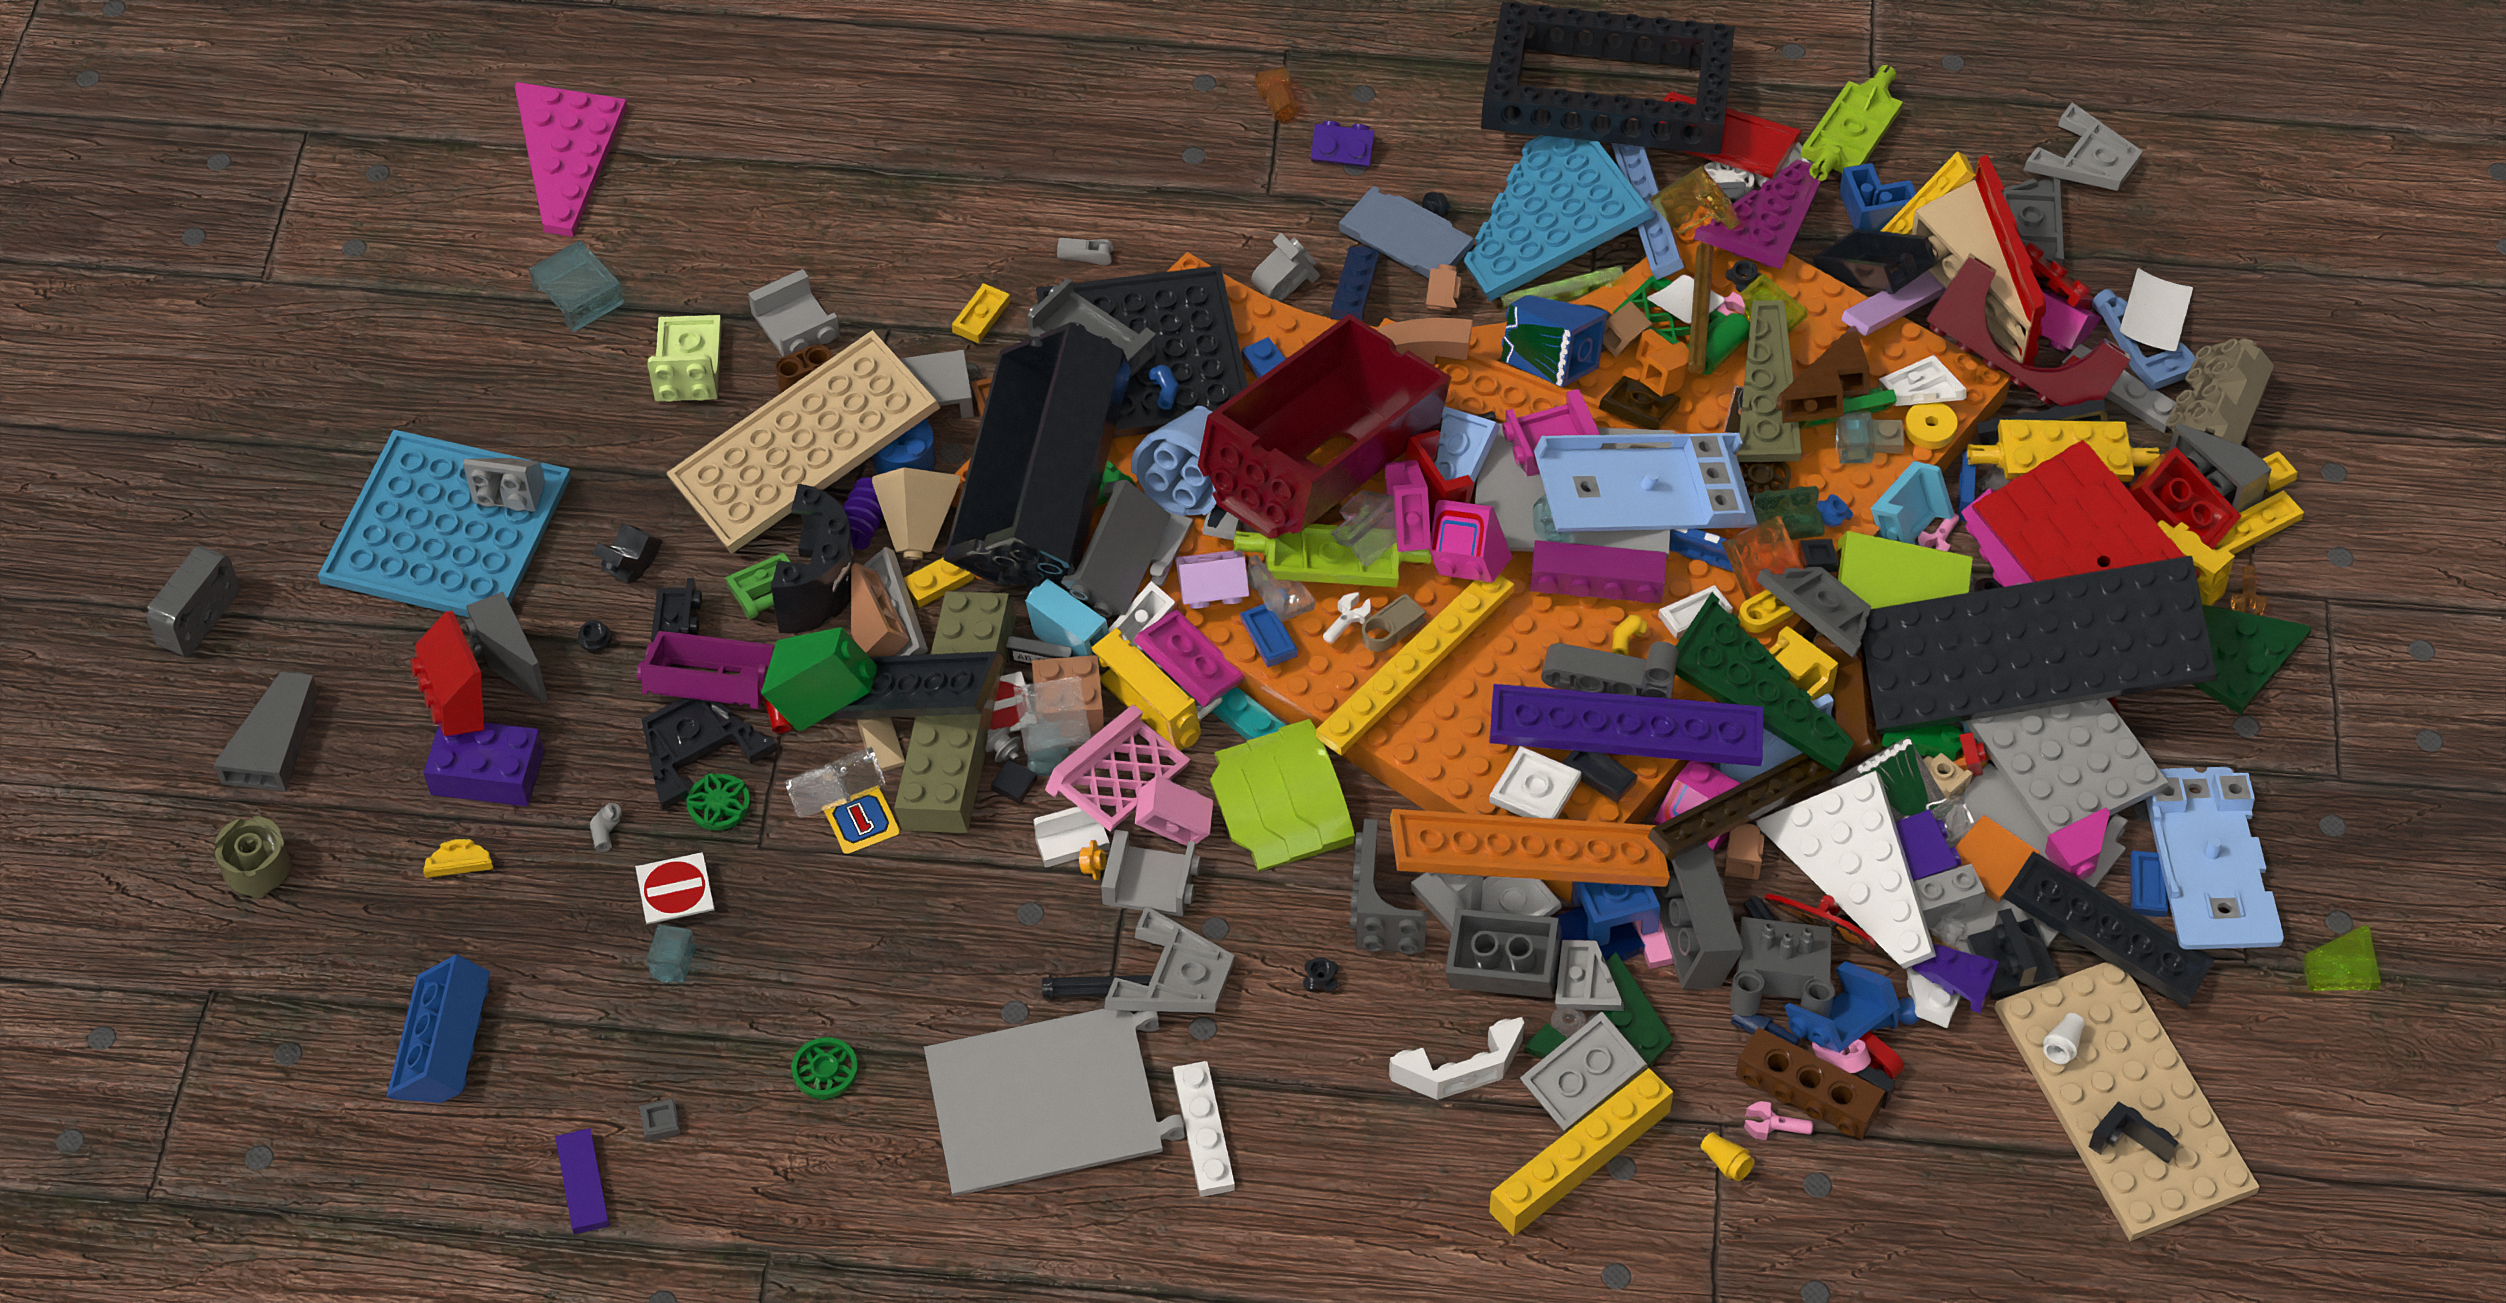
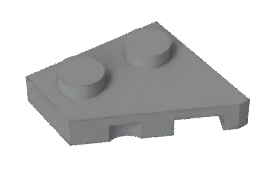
[1555,940,1624,1011]

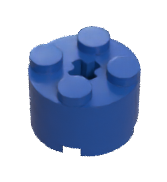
[872,418,936,474]

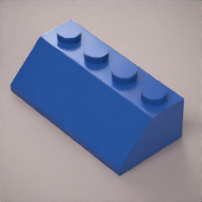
[386,954,491,1103]

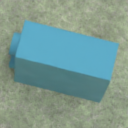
[1025,578,1109,668]

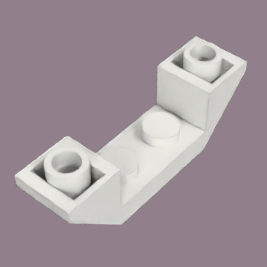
[1389,1017,1524,1100]

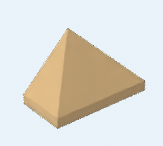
[856,717,905,774]

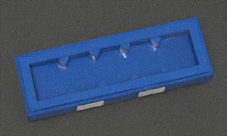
[1669,529,1744,573]

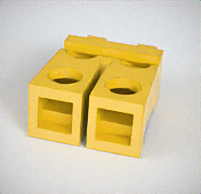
[2157,520,2235,606]

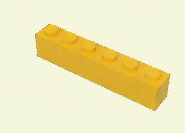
[1489,1068,1673,1237]

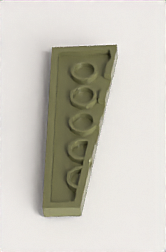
[1737,300,1802,462]

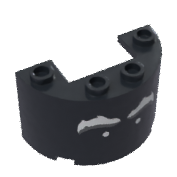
[771,484,855,634]

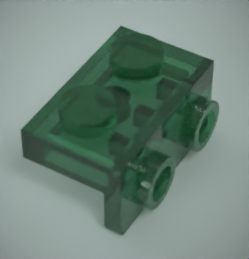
[1752,486,1825,544]

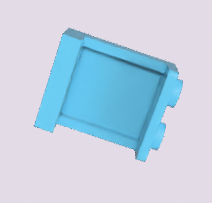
[1870,461,1954,545]

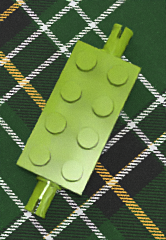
[1800,65,1903,181]
[1234,524,1431,587]

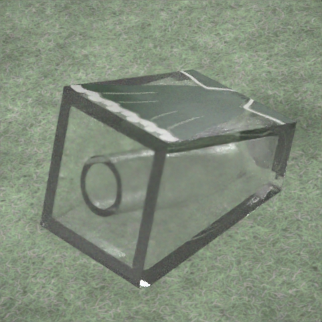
[1831,736,1950,822]

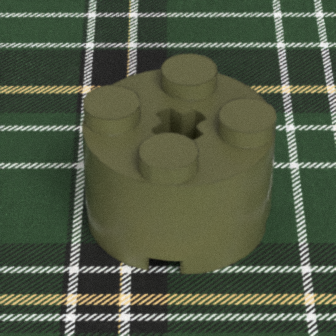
[215,816,292,898]

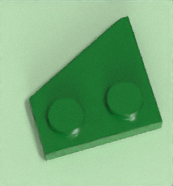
[1881,724,1966,762]

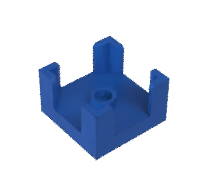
[1571,881,1660,946]

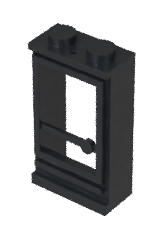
[1813,229,1937,294]

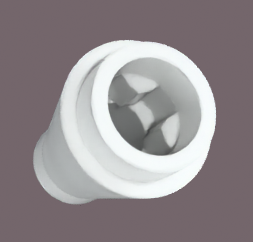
[2043,1013,2085,1064]

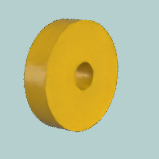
[1905,402,1957,449]

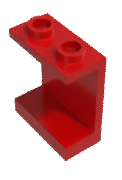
[1404,430,1474,532]

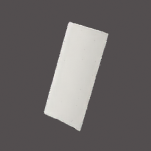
[2120,268,2193,351]

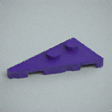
[1877,943,1999,1013]

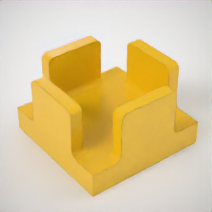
[1768,626,1838,701]

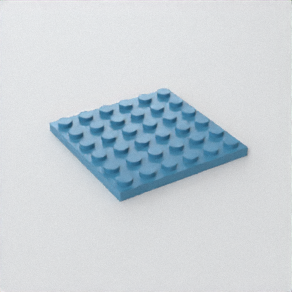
[318,429,572,617]

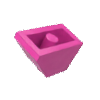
[2044,807,2110,880]

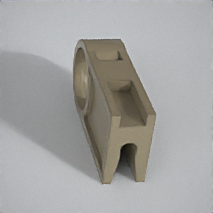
[1362,593,1426,652]

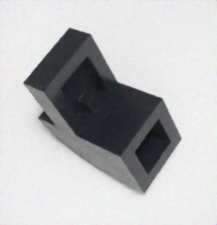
[592,523,663,583]

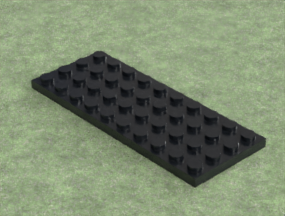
[1862,556,2217,735]

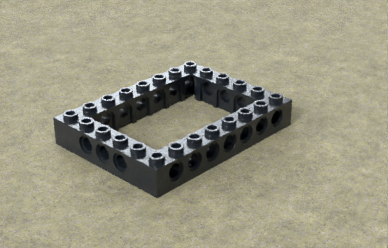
[1481,2,1735,155]

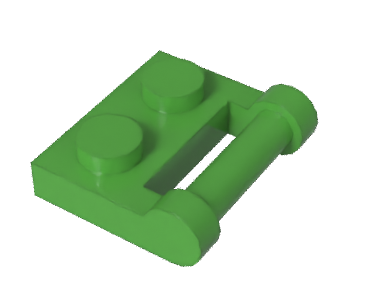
[725,552,790,620]

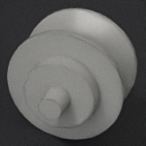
[985,726,1021,762]

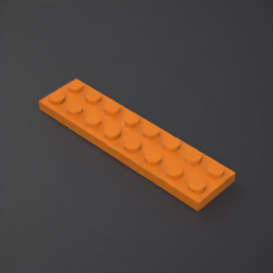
[1390,809,1670,887]

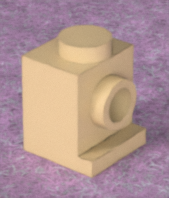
[1919,753,1973,811]

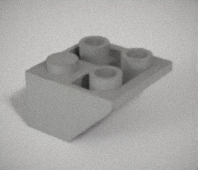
[463,458,546,512]

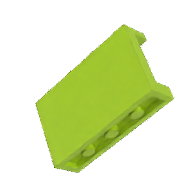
[1836,531,1973,609]

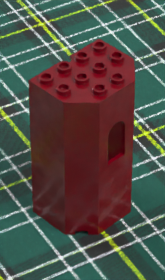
[1198,314,1452,539]

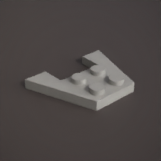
[2024,102,2143,191]
[1104,906,1235,1013]

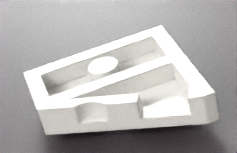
[1879,355,1967,406]
[1903,966,1962,1028]

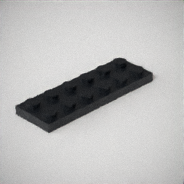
[824,651,1004,720]
[2003,851,2215,1008]

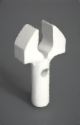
[1323,592,1371,644]

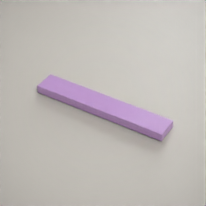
[1841,271,1946,336]

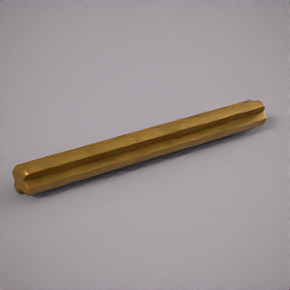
[1688,243,1714,374]

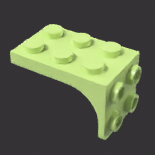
[648,315,722,402]

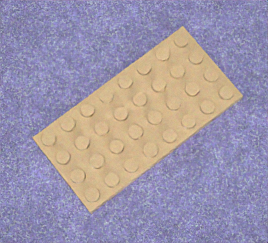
[666,330,940,554]
[1994,961,2259,1241]

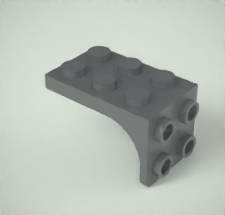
[1350,819,1427,954]

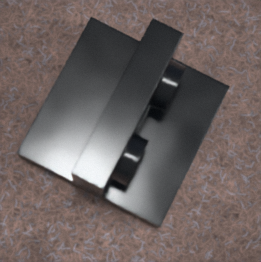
[1966,908,2059,1000]

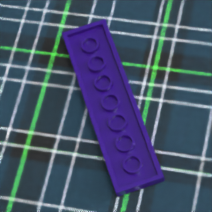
[1489,684,1763,766]

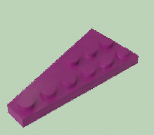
[1694,159,1822,269]

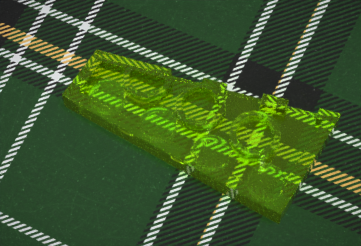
[1501,265,1624,309]

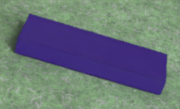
[555,1128,610,1235]

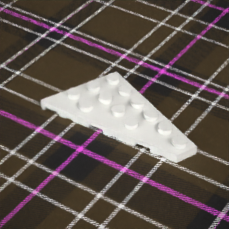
[1756,771,1936,969]

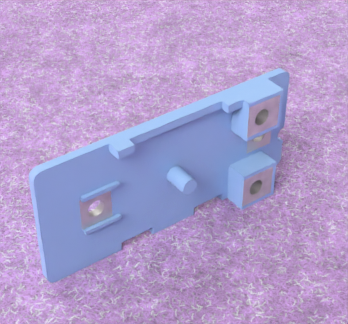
[2145,767,2284,949]

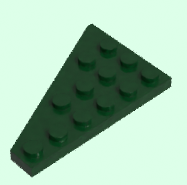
[2192,604,2312,715]

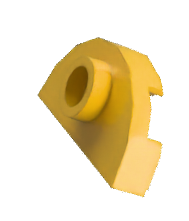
[423,839,493,878]

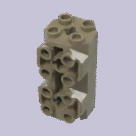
[2166,338,2274,446]

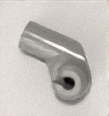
[590,803,622,852]

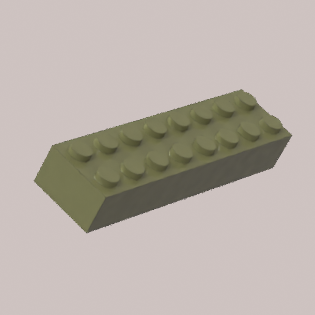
[894,591,1016,833]

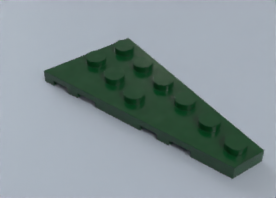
[1675,592,1855,773]

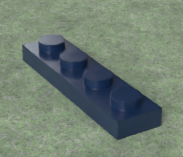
[1330,246,1380,321]

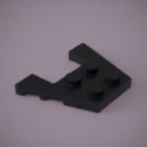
[641,698,777,810]

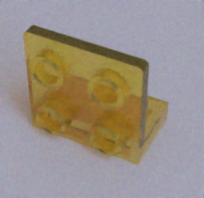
[1650,166,1740,234]

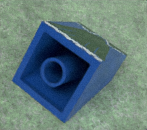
[1501,295,1608,387]

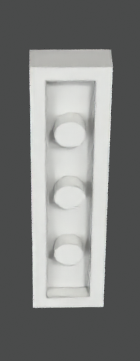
[1173,1061,1235,1197]

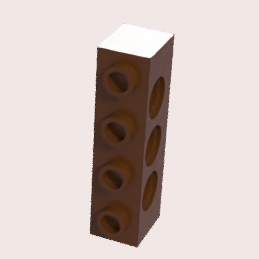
[1735,1027,1885,1140]

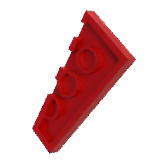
[2017,230,2094,309]

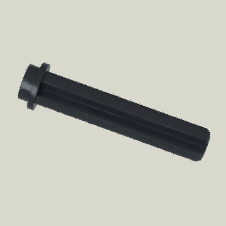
[1042,974,1152,1002]

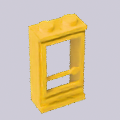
[1091,627,1201,751]

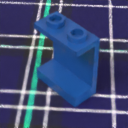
[1784,961,1900,1053]

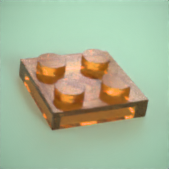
[1721,515,1803,600]

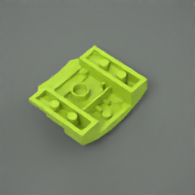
[1210,719,1355,872]

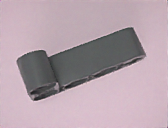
[1541,642,1679,699]

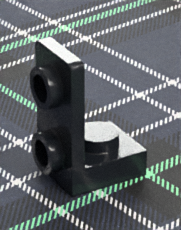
[2088,1101,2179,1163]

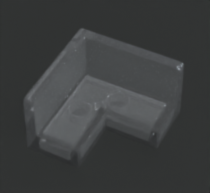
[1331,490,1396,566]
[784,747,885,818]

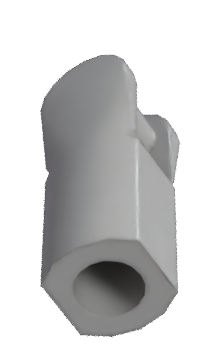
[1057,238,1114,266]

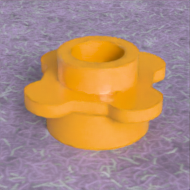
[1079,840,1107,880]

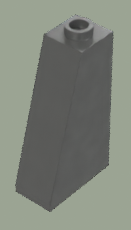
[214,672,319,792]

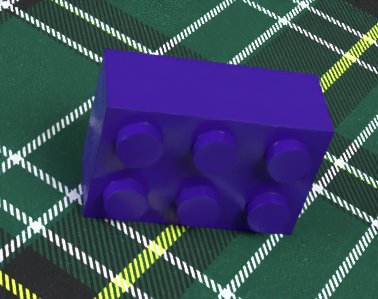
[424,723,545,806]

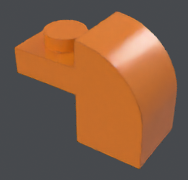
[1636,329,1689,397]

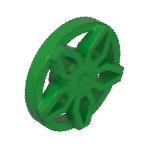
[687,773,750,831]
[791,1037,858,1100]

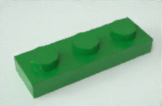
[1798,387,1897,430]

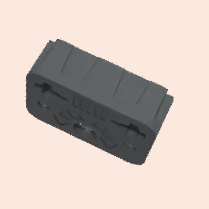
[146,546,239,657]

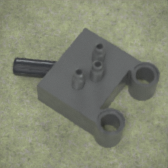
[1729,895,1835,1019]

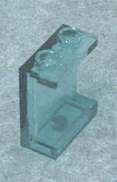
[529,240,624,332]

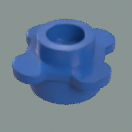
[1816,494,1853,527]

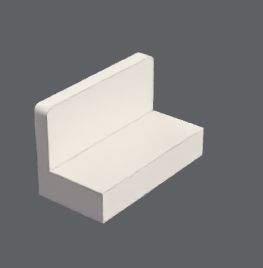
[1034,806,1110,868]

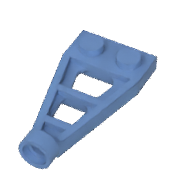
[2092,289,2197,391]

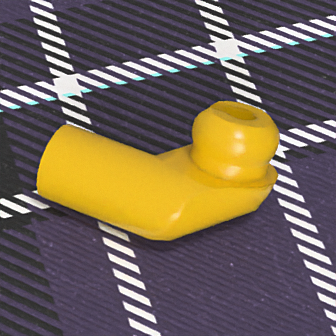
[1612,615,1648,656]

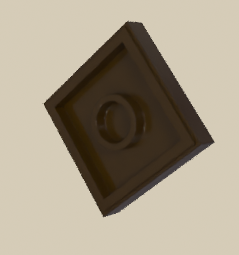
[1598,376,1681,430]

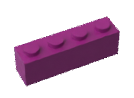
[1530,540,1666,603]

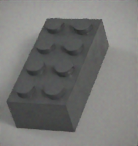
[1651,843,1743,990]

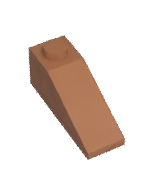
[851,562,910,657]

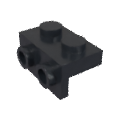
[651,578,702,643]

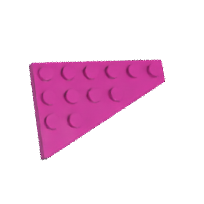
[515,82,627,237]

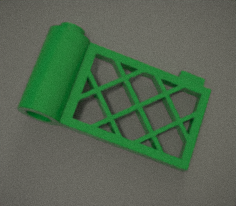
[1613,276,1750,375]

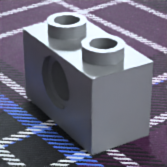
[1913,864,1986,929]

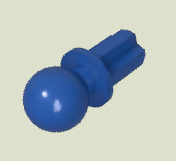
[1869,997,1920,1031]

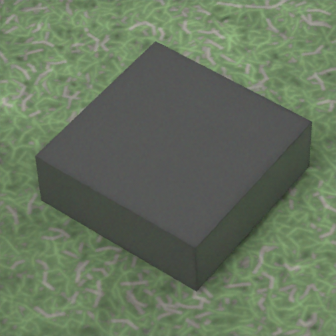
[639,1098,681,1142]

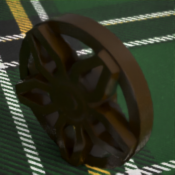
[1738,461,1791,504]

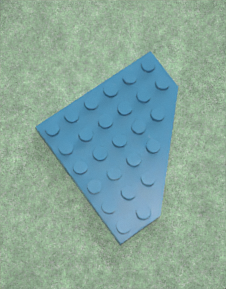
[1464,135,1653,302]

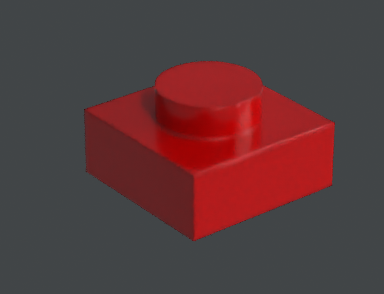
[1959,732,1987,777]

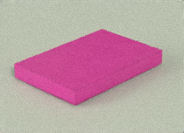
[1134,609,1245,708]

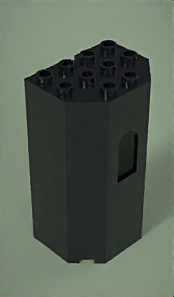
[943,322,1131,590]

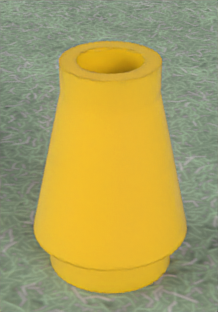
[1701,1132,1755,1181]

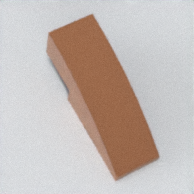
[1377,318,1473,364]

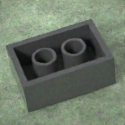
[1445,908,1563,998]

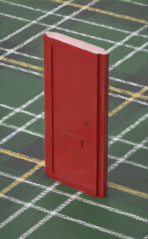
[1661,91,1802,179]

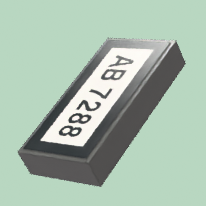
[1006,636,1073,666]

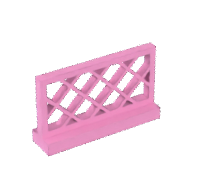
[1045,705,1191,831]

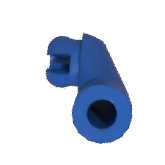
[1149,365,1179,410]

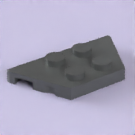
[2002,176,2064,265]
[1756,567,1871,657]

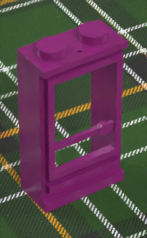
[637,631,774,709]

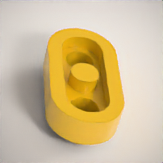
[1738,589,1795,633]

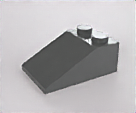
[2168,424,2272,513]
[465,591,548,703]

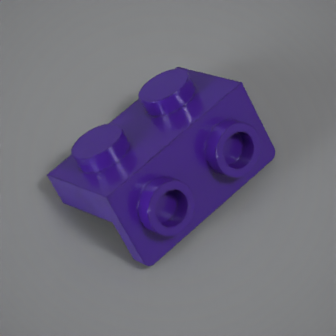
[1310,121,1376,168]

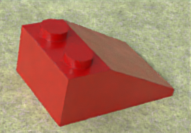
[2128,447,2242,550]

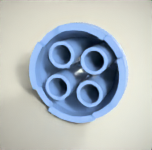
[1131,406,1217,517]

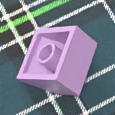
[1175,550,1249,608]

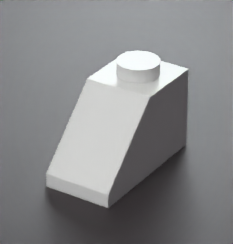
[1108,581,1176,647]

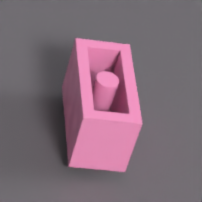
[1135,776,1213,846]

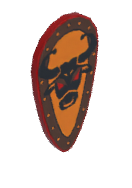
[1764,893,1876,950]

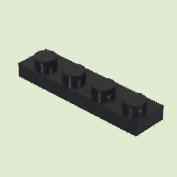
[1977,399,2109,445]

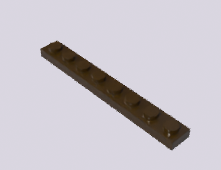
[1648,753,1852,861]

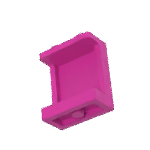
[1502,389,1601,477]
[1385,460,1431,552]

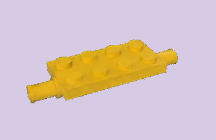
[1967,420,2160,482]

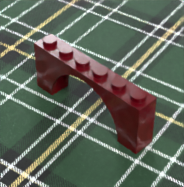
[1926,253,2131,407]

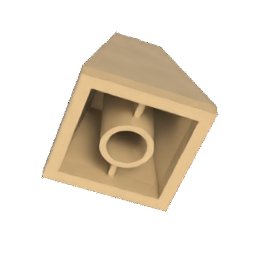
[872,467,960,560]

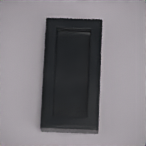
[1562,750,1638,803]

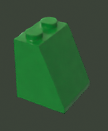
[761,627,877,731]

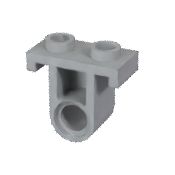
[1251,233,1321,302]

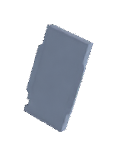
[1339,186,1473,278]

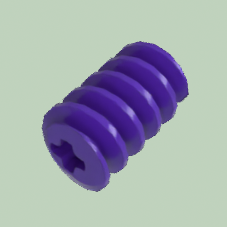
[844,478,884,550]

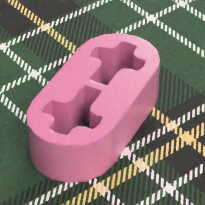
[1812,1039,1871,1073]

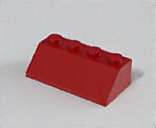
[411,610,484,736]

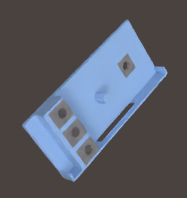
[1534,433,1757,532]

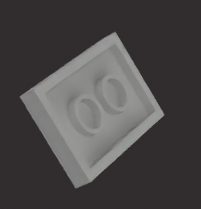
[1520,1012,1648,1133]

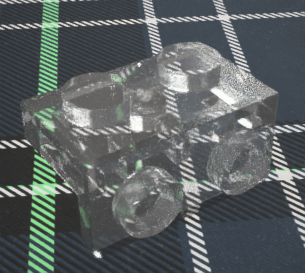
[1246,555,1316,622]

